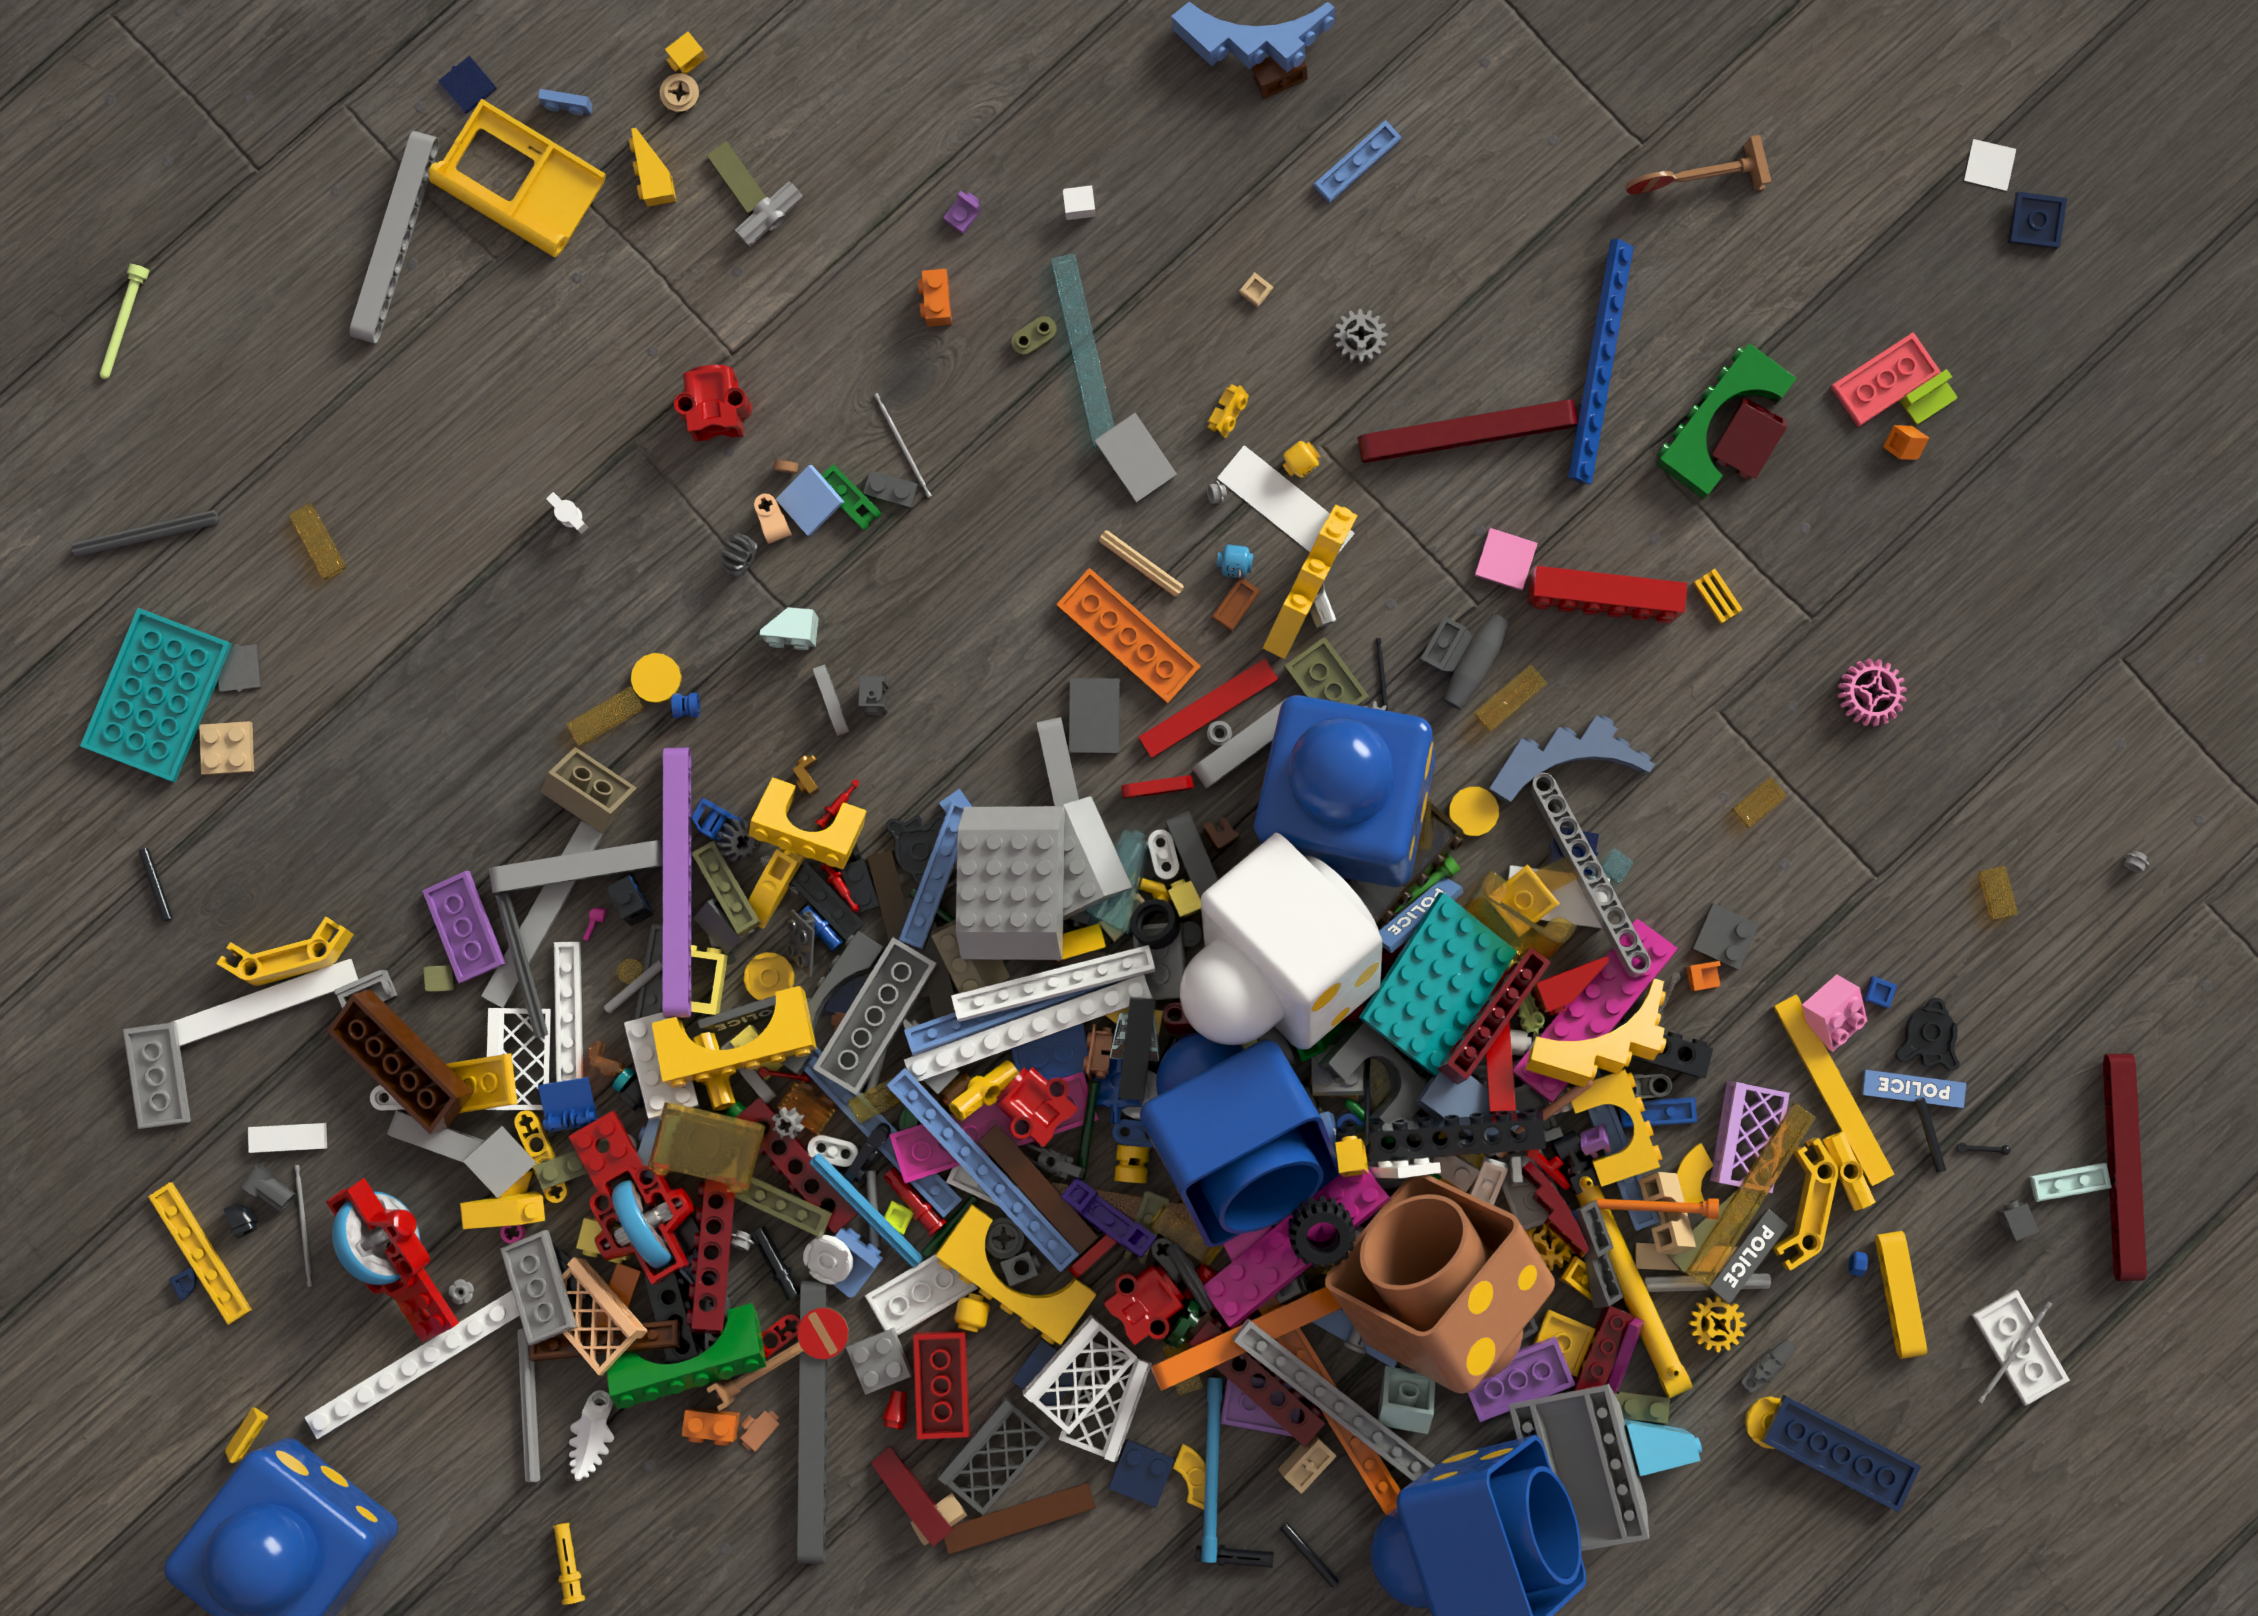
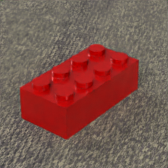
[913,1330,970,1439]

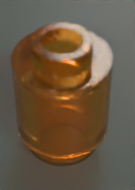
[941,1072,971,1107]

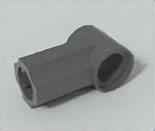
[240,1164,296,1212]

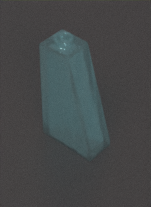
[1084,829,1149,935]

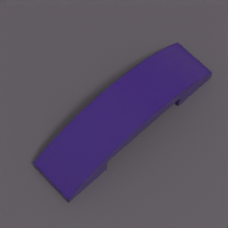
[1061,1177,1157,1258]

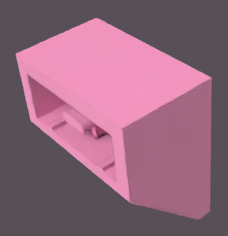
[1802,975,1867,1052]

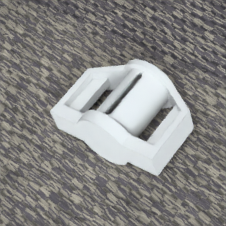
[546,492,589,534]

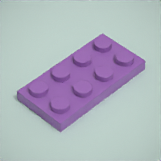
[422,871,506,983]
[1468,1336,1575,1422]

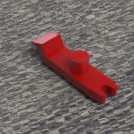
[1525,1149,1570,1190]

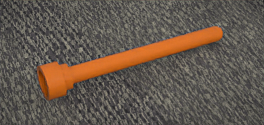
[1596,1198,1719,1219]

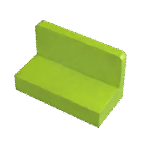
[1899,369,1957,425]

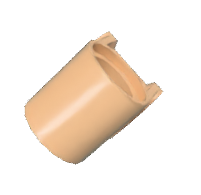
[754,494,792,544]

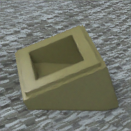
[424,965,455,992]

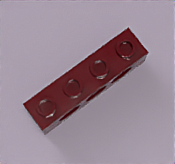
[1568,1306,1633,1392]

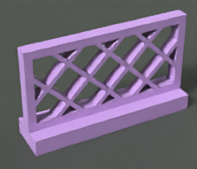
[1710,1081,1790,1193]

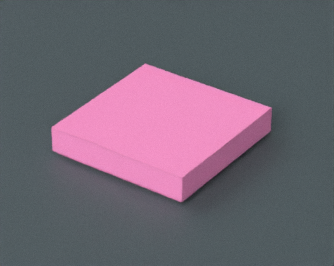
[1474,528,1538,591]

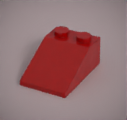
[1531,956,1609,1016]

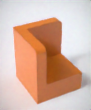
[1883,425,1929,460]
[1686,961,1721,991]

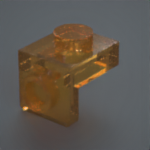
[588,1040,626,1076]

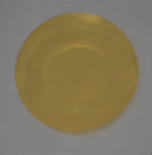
[617,959,643,984]

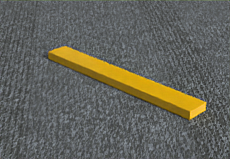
[1773,994,1894,1186]

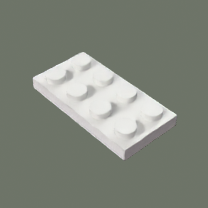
[624,1012,699,1121]

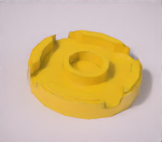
[631,653,682,703]
[1449,787,1499,836]
[744,952,795,1001]
[1745,1396,1781,1449]

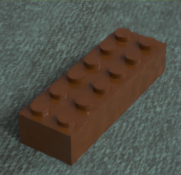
[327,990,474,1134]

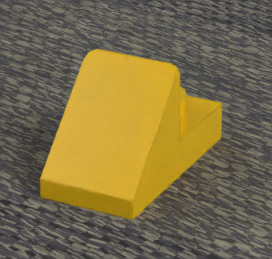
[1559,1256,1592,1301]

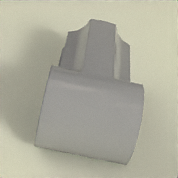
[1309,583,1337,629]

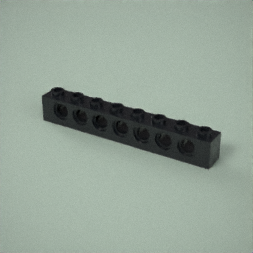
[1335,1108,1546,1162]

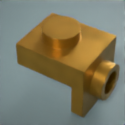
[793,755,820,796]

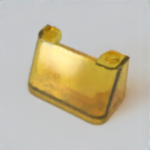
[1463,871,1577,960]
[647,1102,765,1194]

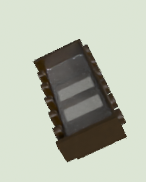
[1344,801,1465,930]

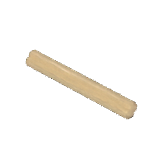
[1099,530,1184,597]

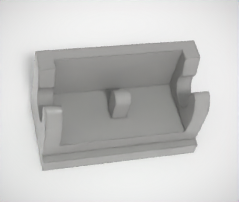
[334,970,398,1009]

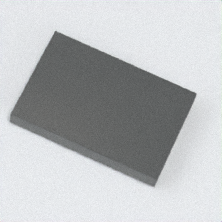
[1069,678,1120,754]

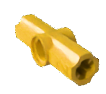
[692,1032,736,1111]
[949,1060,1019,1122]
[1822,1131,1875,1211]

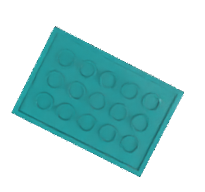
[80,608,233,783]
[1359,892,1517,1076]

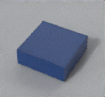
[1863,976,1897,1009]

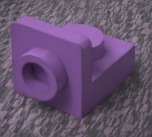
[943,191,981,234]

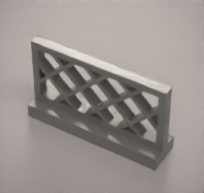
[936,1394,1050,1515]

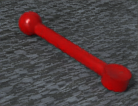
[758,1066,810,1083]

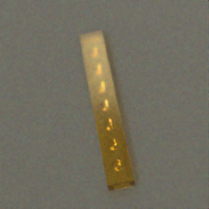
[1686,1103,1816,1287]

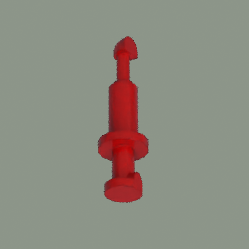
[815,779,859,830]
[820,863,859,913]

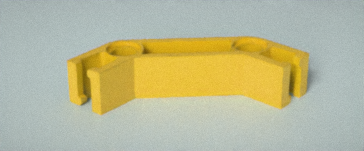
[216,916,354,986]
[1772,1137,1838,1271]

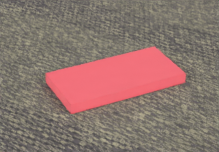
[1830,332,1941,427]

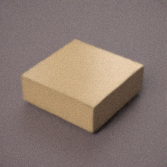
[1239,272,1274,308]

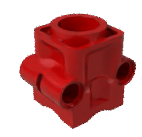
[674,365,753,442]
[996,1067,1078,1147]
[1103,1263,1185,1345]

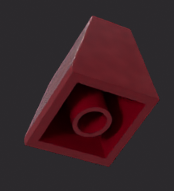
[1712,396,1787,479]

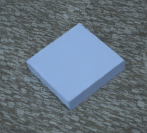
[776,465,844,536]

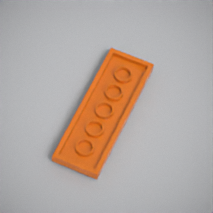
[1056,568,1201,704]

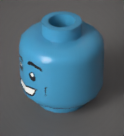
[1217,544,1253,579]

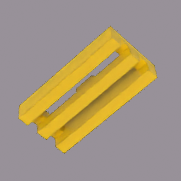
[1693,569,1743,624]

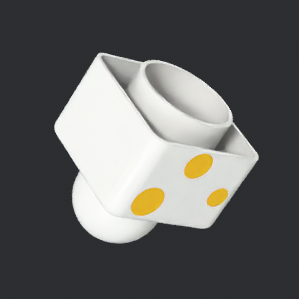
[1180,833,1382,1049]

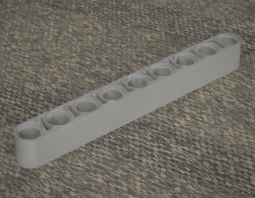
[350,131,439,344]
[1530,773,1651,978]

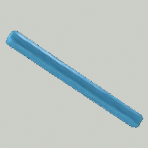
[809,1153,923,1267]

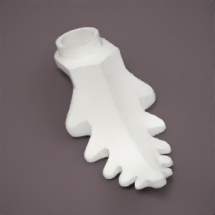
[569,1390,614,1481]

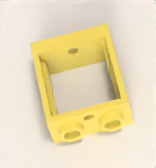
[691,945,728,1015]

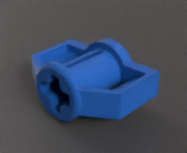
[691,797,742,840]

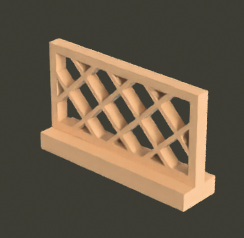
[562,1257,648,1376]

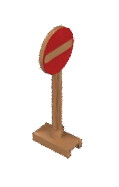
[1625,135,1771,194]
[706,1307,849,1411]

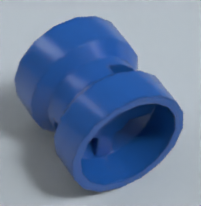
[671,693,700,718]

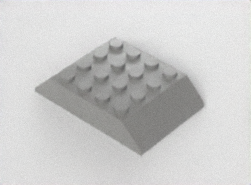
[956,796,1133,921]
[956,806,1065,960]
[1509,1384,1649,1551]

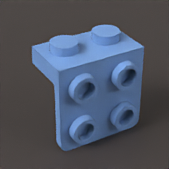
[833,1227,884,1297]

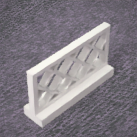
[485,1008,551,1110]
[1023,1314,1137,1434]
[1059,1342,1152,1462]

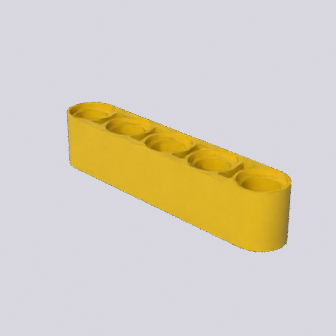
[1875,1231,1927,1359]

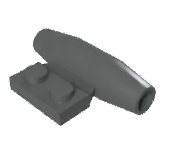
[1420,614,1510,710]

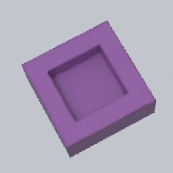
[1580,1124,1611,1158]

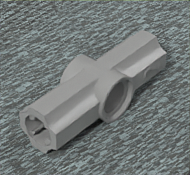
[735,181,804,247]

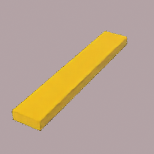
[148,1182,252,1325]

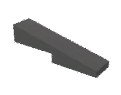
[1576,1200,1624,1308]

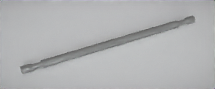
[873,393,932,498]
[294,1165,312,1287]
[1978,1301,2053,1403]

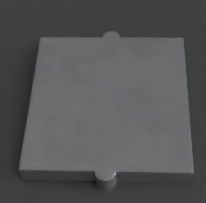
[218,644,261,692]

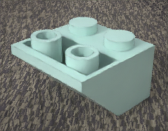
[760,607,819,650]

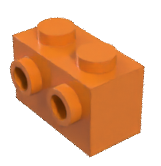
[918,269,952,327]
[682,1407,740,1446]

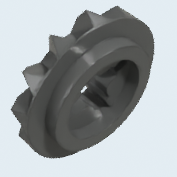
[985,1218,1024,1259]

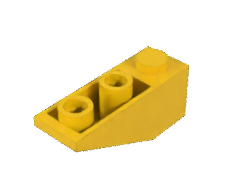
[629,128,677,207]

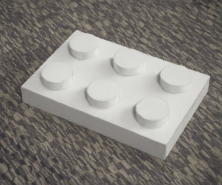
[1367,1158,1441,1178]

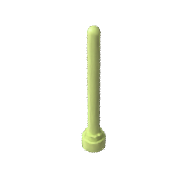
[100,263,150,379]

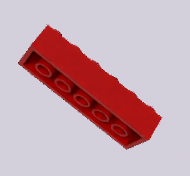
[1527,566,1688,623]

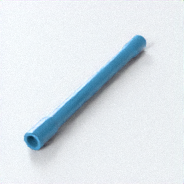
[1201,1378,1223,1563]

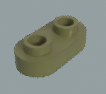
[1011,316,1057,356]

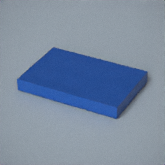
[1011,1023,1089,1081]

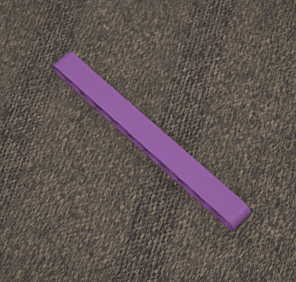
[663,747,691,1018]

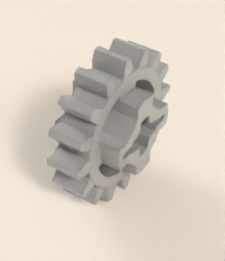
[1333,309,1388,364]

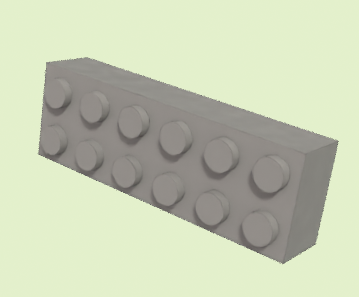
[813,937,937,1095]

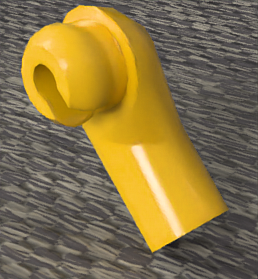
[1139,878,1171,904]

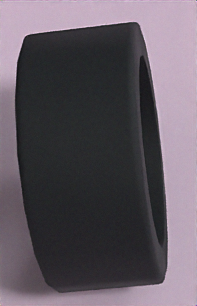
[1130,899,1181,950]

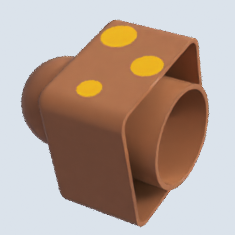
[1325,1175,1555,1394]

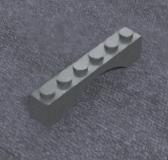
[780,931,885,1077]

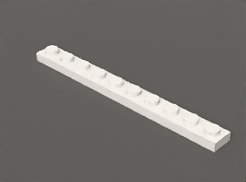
[904,975,1152,1082]
[304,1290,520,1439]

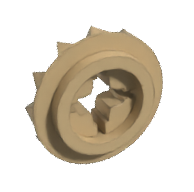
[660,73,699,113]

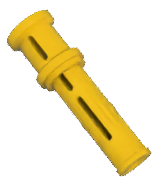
[553,1523,585,1605]

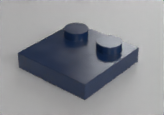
[2008,192,2067,249]
[1012,1338,1082,1412]
[1109,1439,1175,1508]

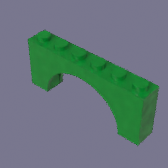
[1656,343,1797,500]
[605,1303,767,1410]

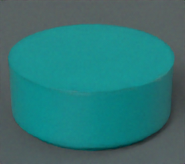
[612,1068,636,1093]

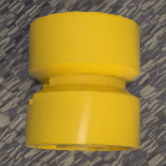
[1114,1145,1150,1183]

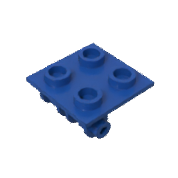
[538,1077,598,1133]

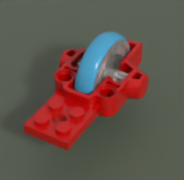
[569,1111,694,1285]
[326,1178,459,1342]

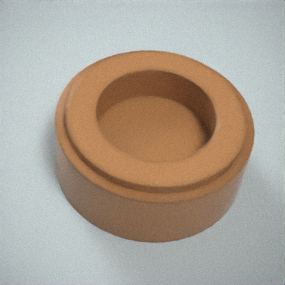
[773,460,799,474]

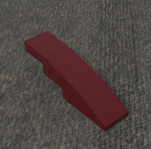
[1522,1161,1589,1259]
[871,1446,954,1547]

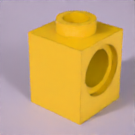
[665,32,707,74]
[1335,1136,1369,1178]

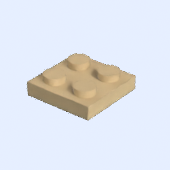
[199,721,254,775]

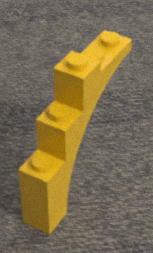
[1263,504,1358,659]
[1525,979,1666,1088]

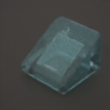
[1601,848,1634,884]

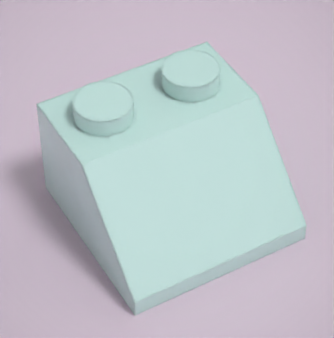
[1378,1366,1435,1434]

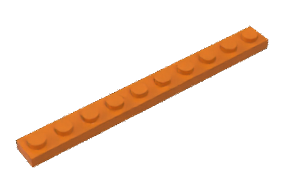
[1258,1295,1401,1515]

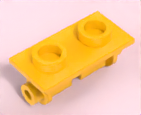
[1207,384,1249,438]

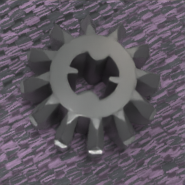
[719,533,757,577]
[716,819,759,862]

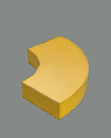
[1676,1143,1714,1203]
[1173,1443,1206,1510]

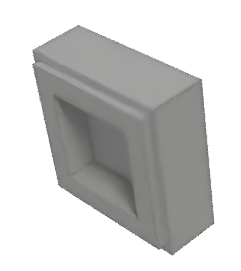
[1509,1157,1523,1187]

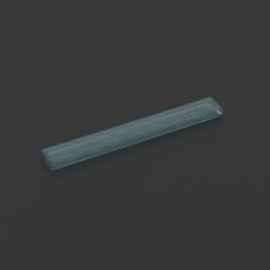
[1051,253,1114,449]

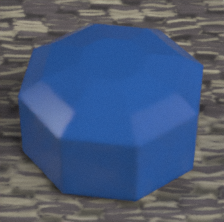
[1848,1251,1868,1277]

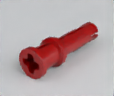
[883,1167,947,1237]

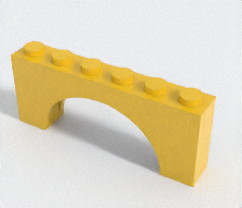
[651,986,817,1088]
[936,1203,1097,1345]

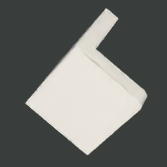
[1063,185,1095,220]

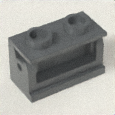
[859,676,889,717]

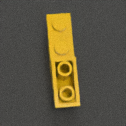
[748,848,805,929]

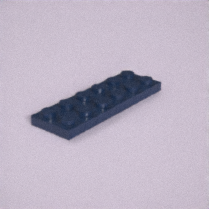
[1761,1395,1921,1512]

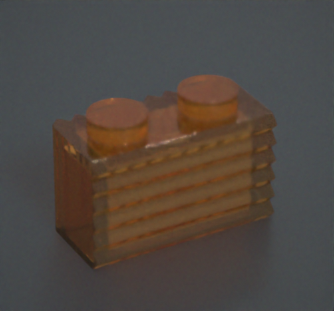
[777,1080,837,1136]

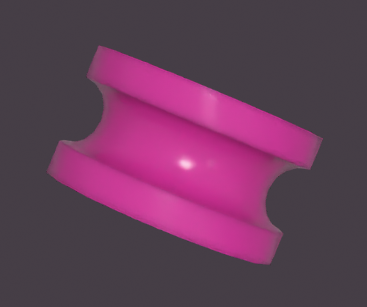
[500,1224,526,1244]

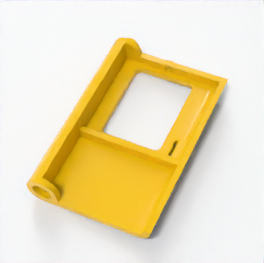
[428,99,606,257]

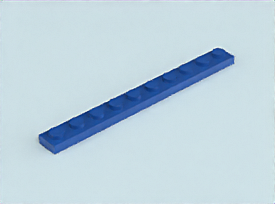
[1568,239,1634,485]

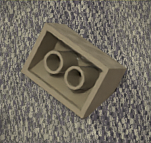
[541,747,637,834]
[931,919,1010,993]

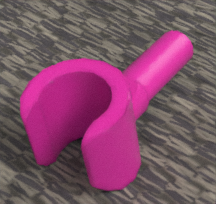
[583,907,606,941]

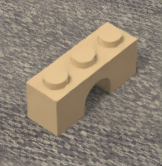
[1639,1172,1696,1255]

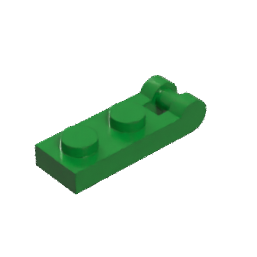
[821,464,882,531]

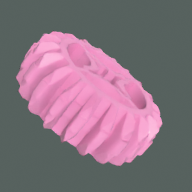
[1838,659,1907,727]

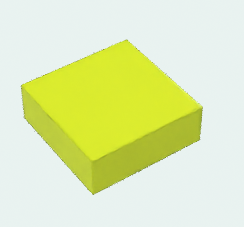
[884,1200,914,1235]

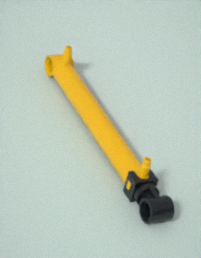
[1550,1130,1693,1399]

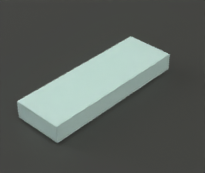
[2029,1163,2112,1202]

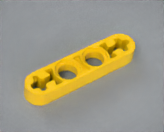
[514,1110,569,1203]

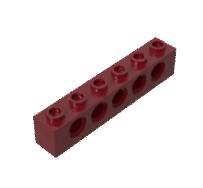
[1437,947,1551,1085]
[736,1097,858,1234]
[686,1175,736,1334]
[1188,1319,1325,1447]

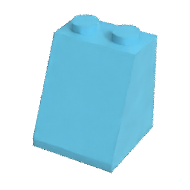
[1624,1419,1702,1476]

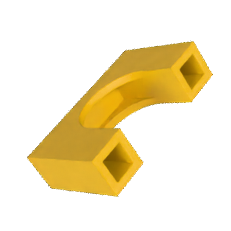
[749,777,867,870]
[1566,1068,1663,1187]

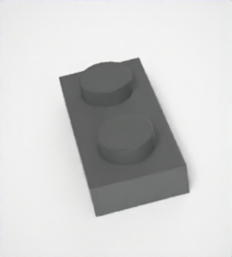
[863,470,918,509]

